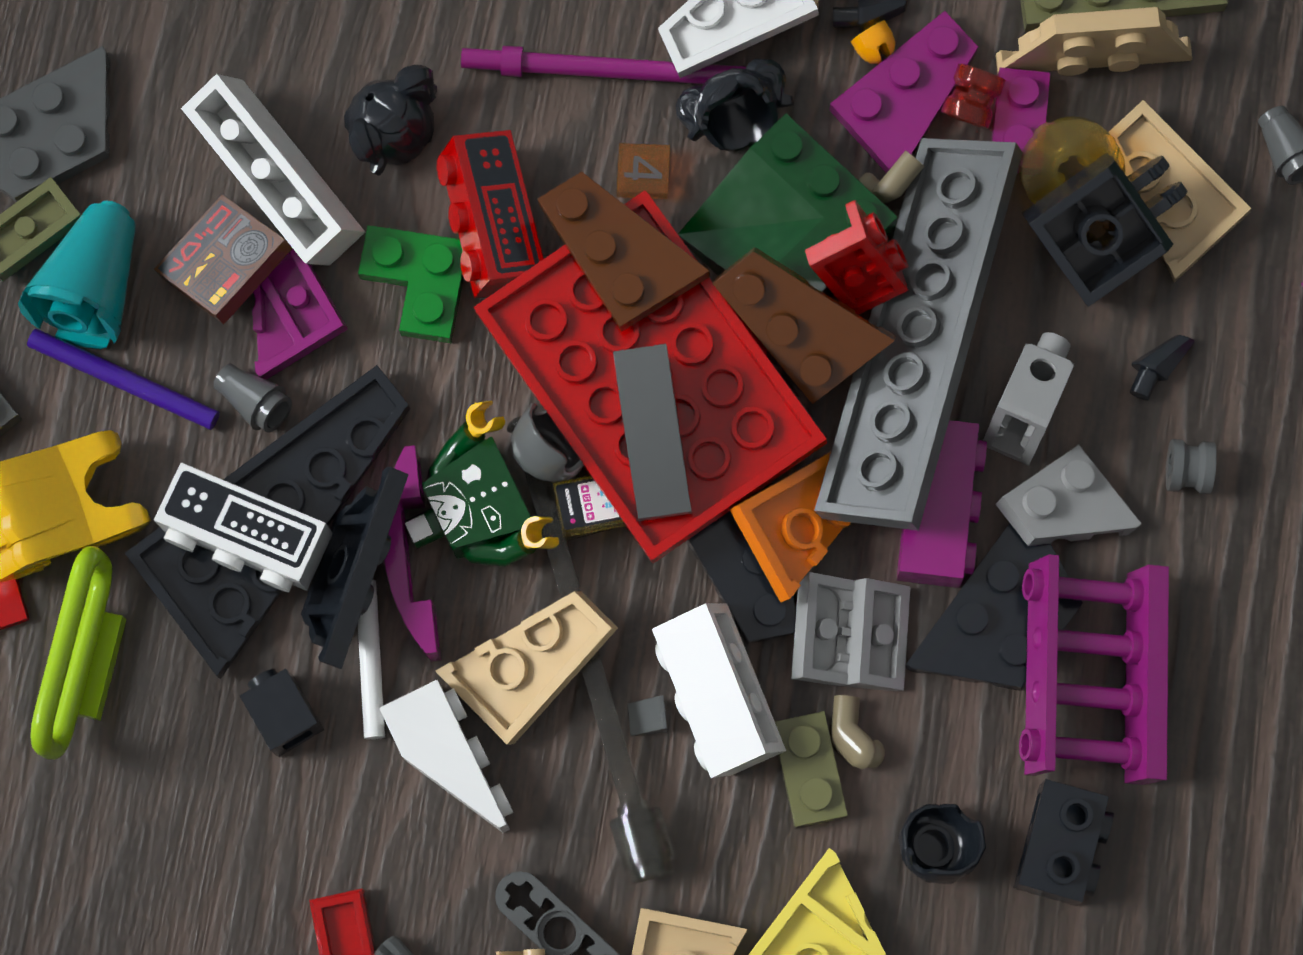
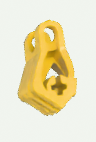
[0,430,151,582]

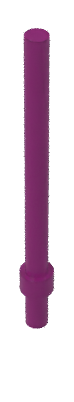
[461,45,746,84]

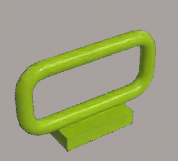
[30,546,127,760]

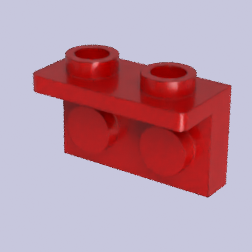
[805,200,908,315]

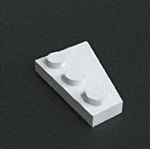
[658,0,819,78]

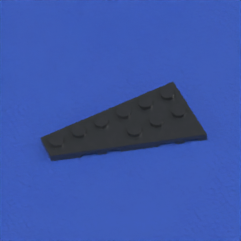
[125,365,410,679]

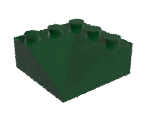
[678,114,898,297]

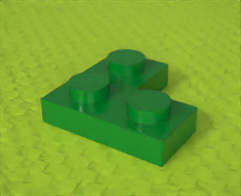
[358,225,464,344]

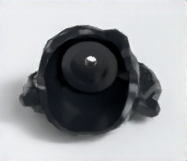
[676,59,794,151]
[344,65,437,176]

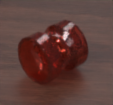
[941,63,1006,129]

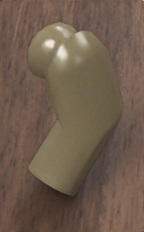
[859,150,925,204]
[831,695,885,769]

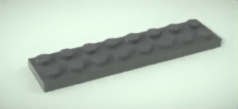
[814,138,1022,531]

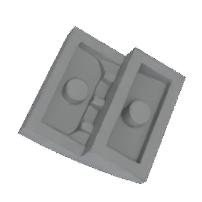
[791,572,910,691]

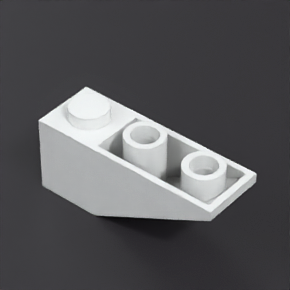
[379,680,513,833]

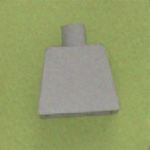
[983,332,1074,466]

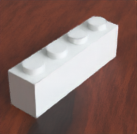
[181,74,365,266]

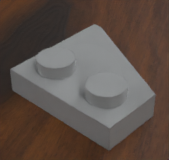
[995,445,1141,546]

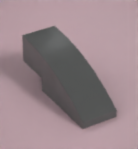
[613,344,692,521]

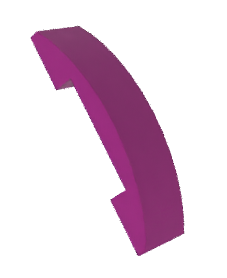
[385,445,442,662]

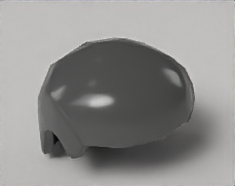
[511,403,583,482]

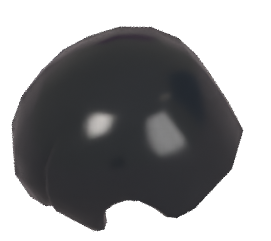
[898,804,986,884]

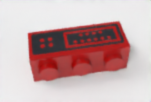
[437,130,544,298]

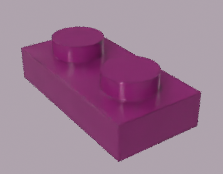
[992,67,1050,175]

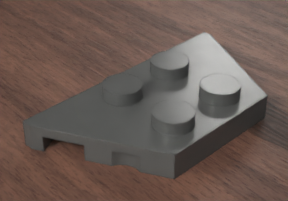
[0,46,110,202]

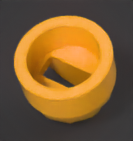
[851,20,895,64]

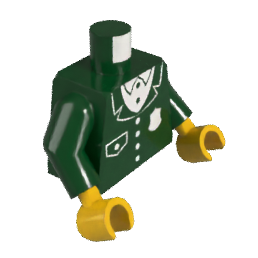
[404,401,559,567]

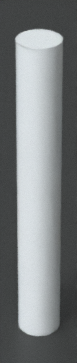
[358,580,385,739]

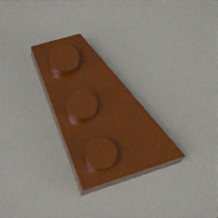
[537,171,711,332]
[712,247,896,404]

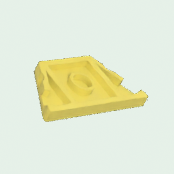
[749,848,886,955]

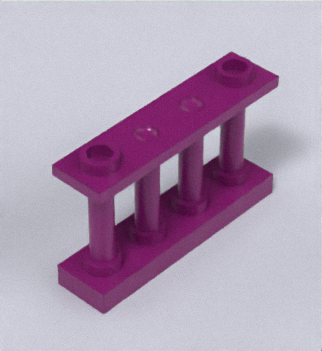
[1019,554,1169,785]

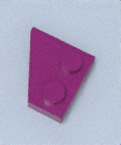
[252,244,348,380]

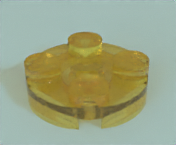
[1019,116,1125,204]

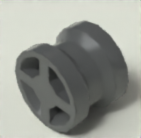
[1165,439,1217,494]

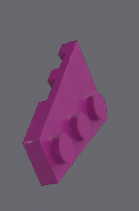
[829,11,978,173]

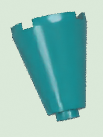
[18,201,136,349]

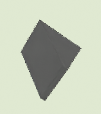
[627,695,667,736]

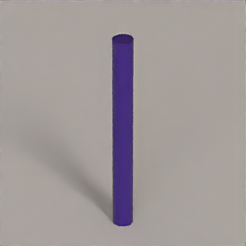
[27,328,220,430]

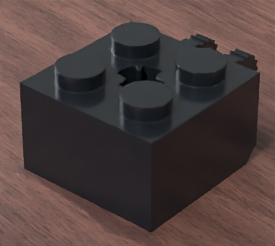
[1022,152,1188,307]

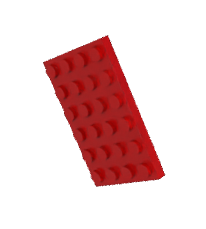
[473,190,827,564]

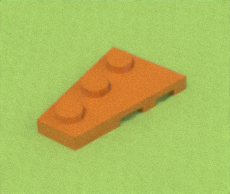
[729,450,851,603]

